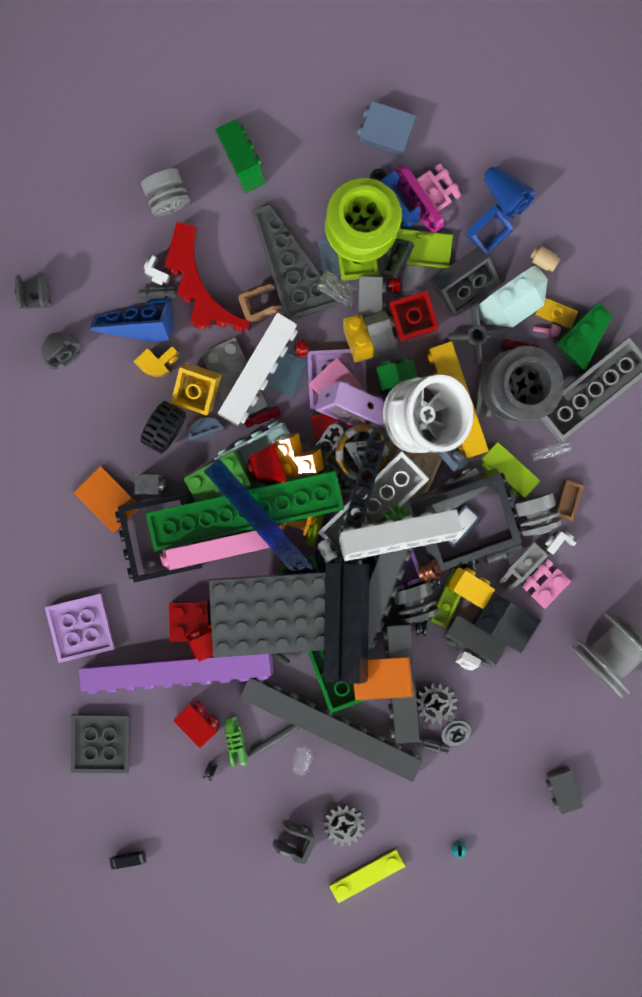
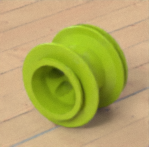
[325,178,402,263]

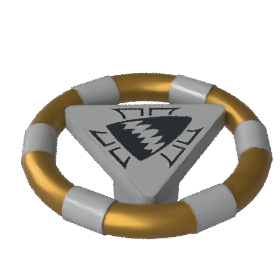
[336,424,390,480]

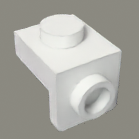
[144,255,171,286]
[544,531,576,555]
[455,650,482,670]

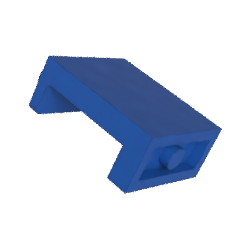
[380,171,421,228]

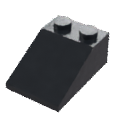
[472,592,541,653]

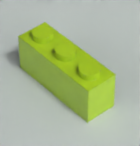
[480,442,540,498]

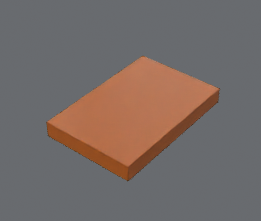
[74,466,140,533]
[354,657,414,700]

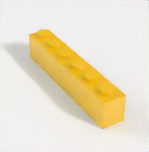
[427,341,489,459]

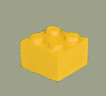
[171,362,222,416]

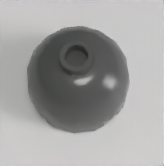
[41,332,81,370]

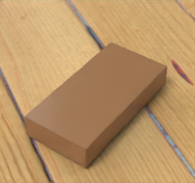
[555,479,584,521]

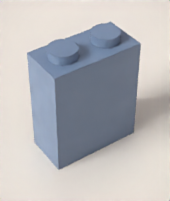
[357,101,416,157]

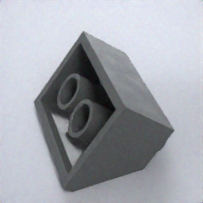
[431,247,502,317]

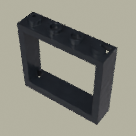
[115,493,202,583]

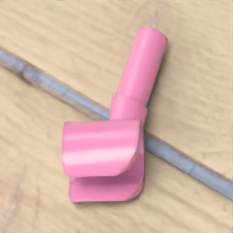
[533,324,561,337]

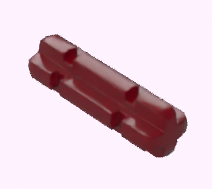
[501,339,539,351]
[244,407,281,428]

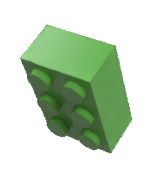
[184,450,256,502]

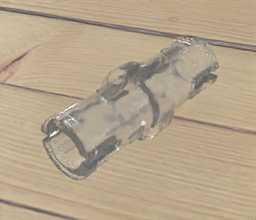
[530,440,571,462]

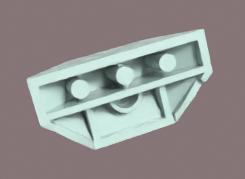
[477,265,548,328]

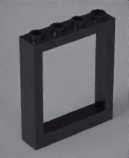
[409,468,523,571]

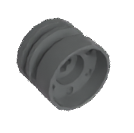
[393,581,440,624]

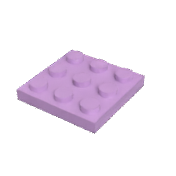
[307,349,367,409]
[45,593,115,663]

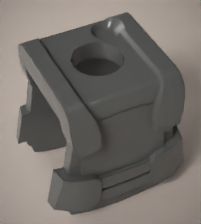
[15,272,51,309]
[272,819,316,864]

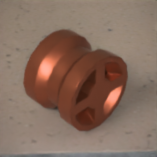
[418,559,441,582]

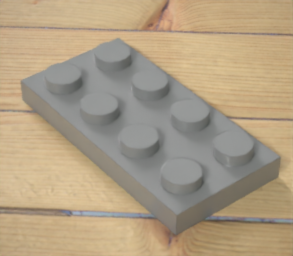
[201,337,268,416]

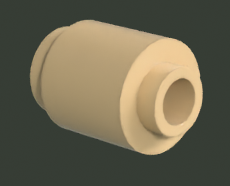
[530,245,560,272]

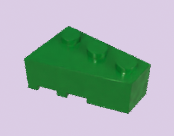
[215,119,266,194]
[554,302,612,373]

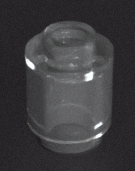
[290,745,314,776]

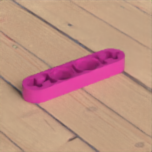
[393,165,444,233]

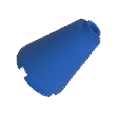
[484,166,537,220]

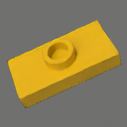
[535,298,578,330]

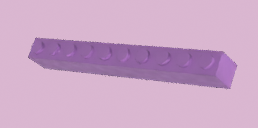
[78,654,274,694]

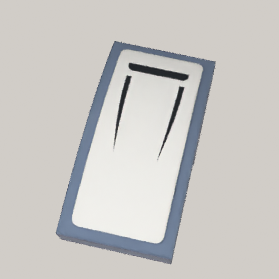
[445,505,480,548]

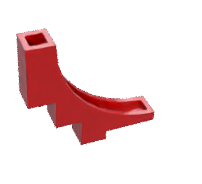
[165,222,251,333]

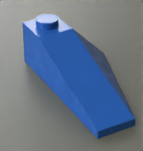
[90,298,173,342]

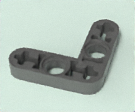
[313,421,356,493]

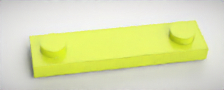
[329,848,405,903]

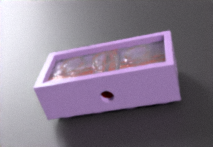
[316,381,388,437]

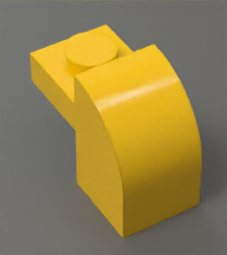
[134,346,180,377]

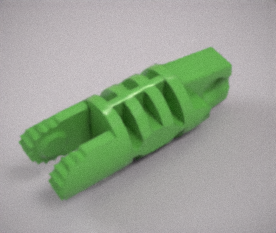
[224,716,248,767]

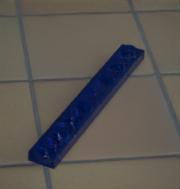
[204,458,318,574]

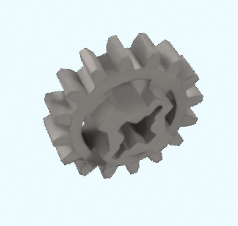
[416,682,457,725]
[324,803,365,847]

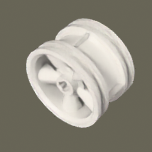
[383,375,473,453]

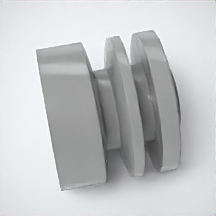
[140,168,190,216]
[514,493,562,536]

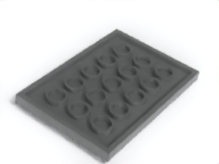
[209,571,326,658]

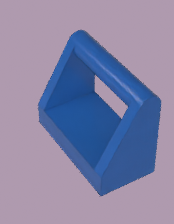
[465,204,514,255]

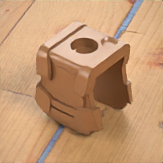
[238,284,283,323]

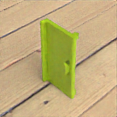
[394,229,453,269]

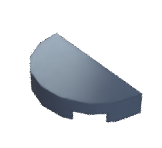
[188,416,225,442]

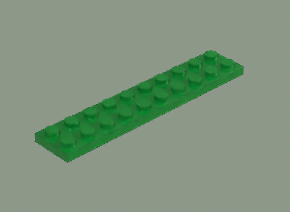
[146,471,345,551]

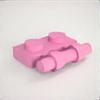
[416,163,462,212]
[521,559,572,609]

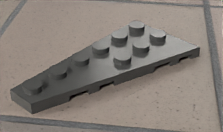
[252,205,341,320]

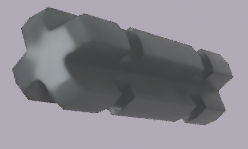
[138,286,176,299]
[412,736,450,755]

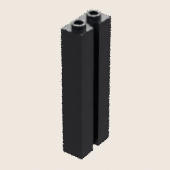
[324,559,370,684]

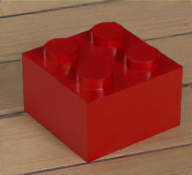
[389,291,439,343]
[169,600,210,642]
[173,698,220,749]

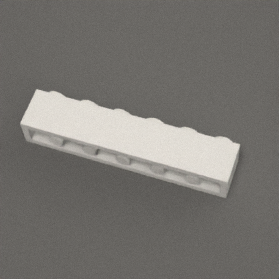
[218,313,298,426]
[339,509,463,561]

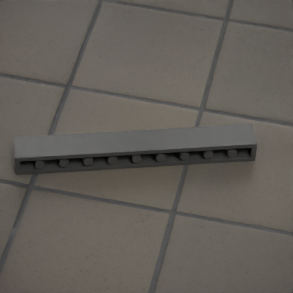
[239,677,423,782]

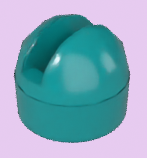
[451,841,467,858]

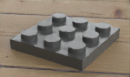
[71,714,130,773]

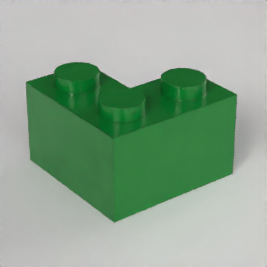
[375,358,417,393]

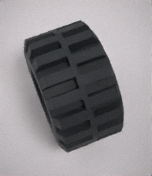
[140,401,186,454]

